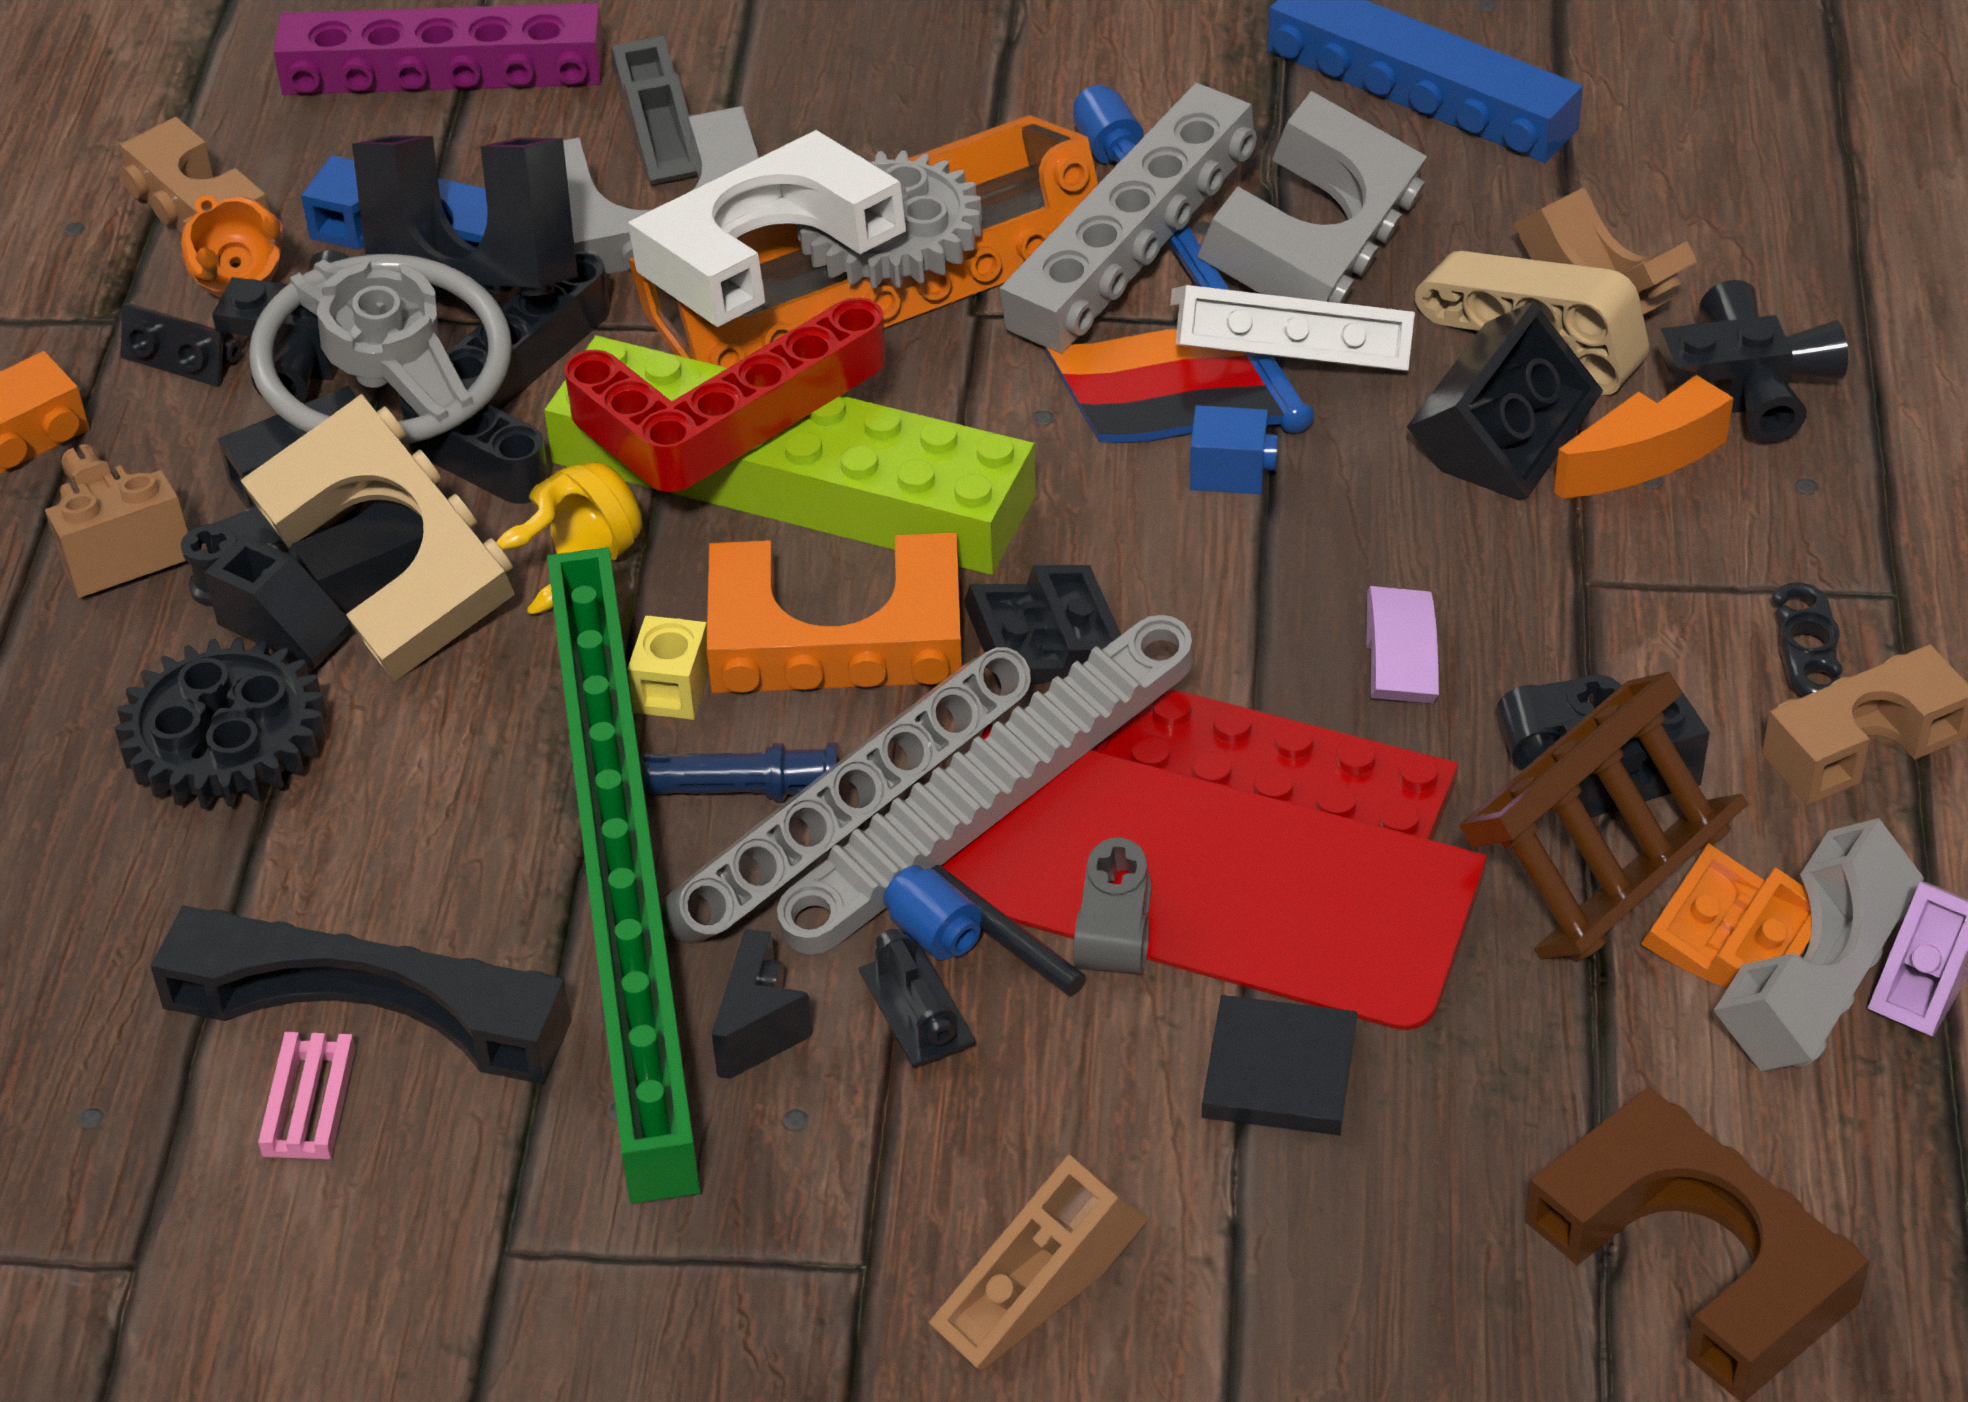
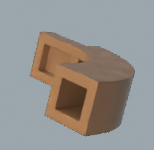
[1513,187,1698,314]

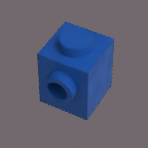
[1190,405,1278,495]

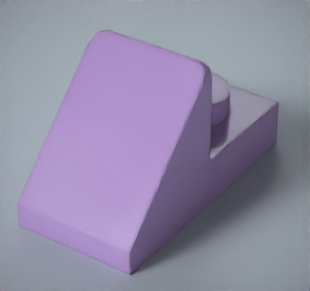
[1867,881,1968,1036]

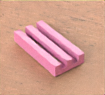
[258,1032,356,1160]

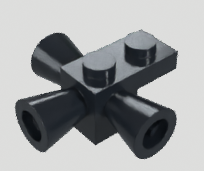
[212,250,350,403]
[1658,280,1848,442]

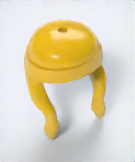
[496,462,642,614]

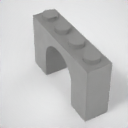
[1197,91,1427,303]
[563,106,759,274]

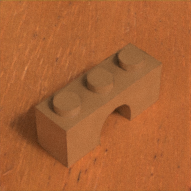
[120,117,269,233]
[1762,644,1968,806]

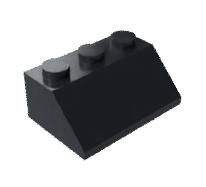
[1406,301,1603,500]

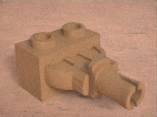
[45,444,188,598]

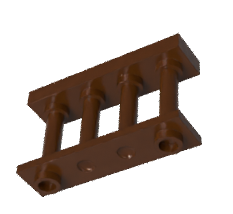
[1459,671,1748,960]

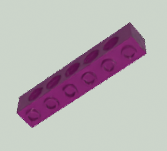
[274,3,604,95]

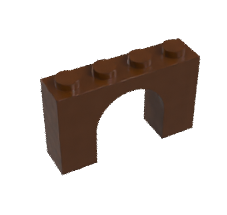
[1525,1086,1870,1402]

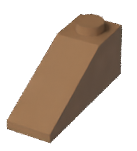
[928,1154,1149,1371]

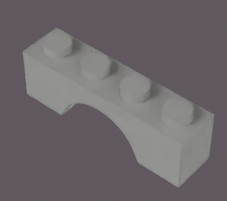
[1713,818,1924,1071]

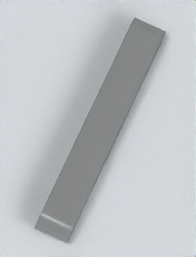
[662,647,1031,943]

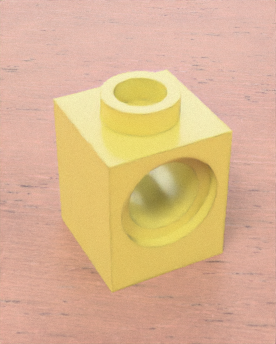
[627,615,709,720]

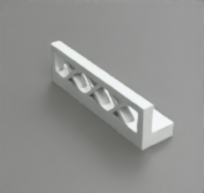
[1170,285,1415,371]

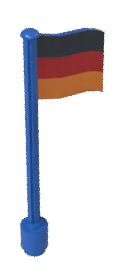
[1045,85,1314,443]

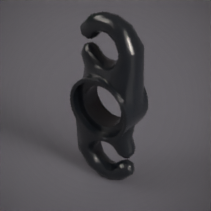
[1772,582,1843,697]

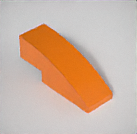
[1554,375,1734,499]

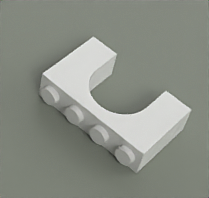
[628,130,906,327]

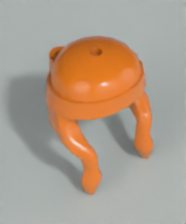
[180,195,285,298]

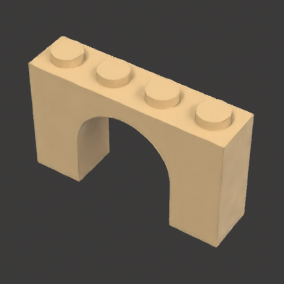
[240,394,515,682]

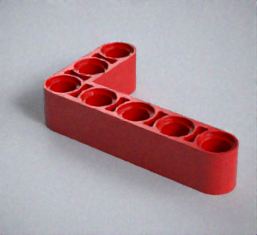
[564,297,886,492]

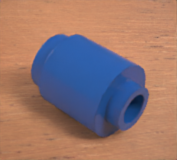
[883,865,982,960]

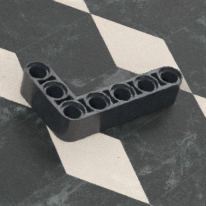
[399,252,610,504]

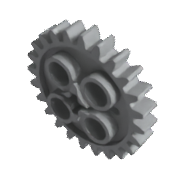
[796,151,982,288]

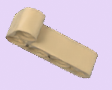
[1415,251,1649,395]

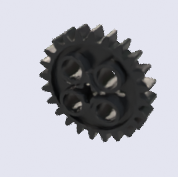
[115,637,327,809]

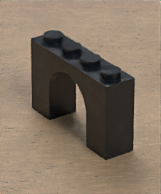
[352,135,578,296]
[218,386,424,615]

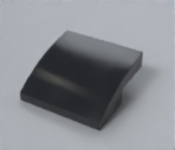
[964,565,1121,688]

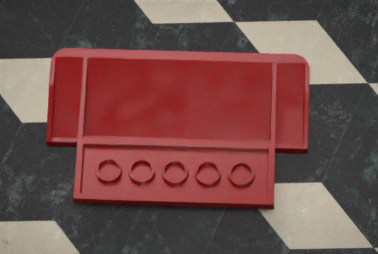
[941,688,1487,1030]

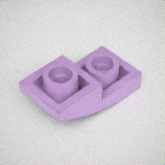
[1366,586,1439,704]

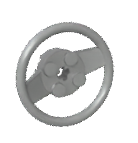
[249,254,512,445]

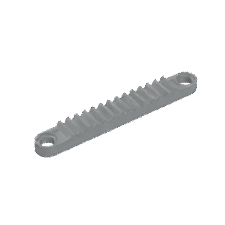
[777,615,1194,955]

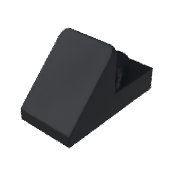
[712,929,813,1079]

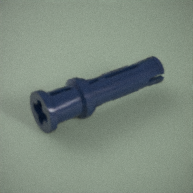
[642,742,841,802]

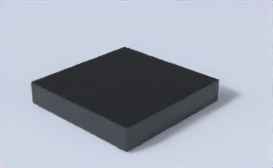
[1202,995,1357,1136]

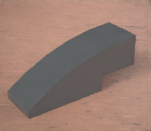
[611,35,698,185]

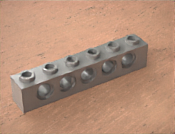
[999,82,1257,354]

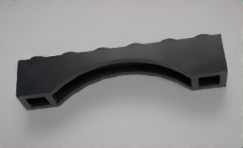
[150,905,571,1085]

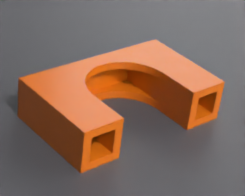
[707,533,962,693]

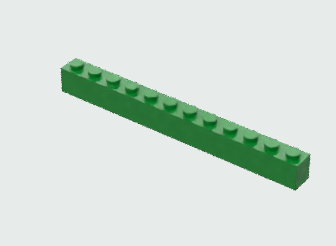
[547,547,700,1204]

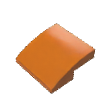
[1641,843,1812,989]

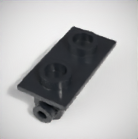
[120,302,242,387]
[858,929,976,1068]

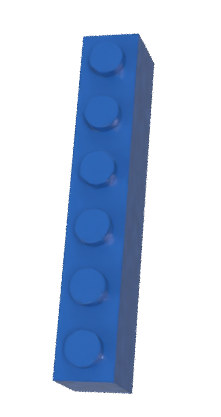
[1268,0,1583,164]

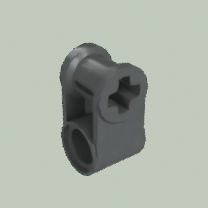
[1073,837,1152,974]

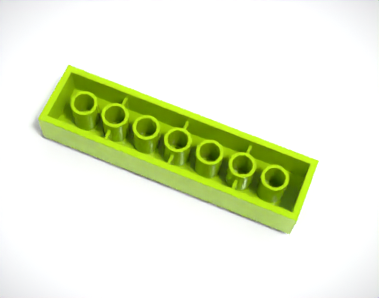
[544,335,1036,575]

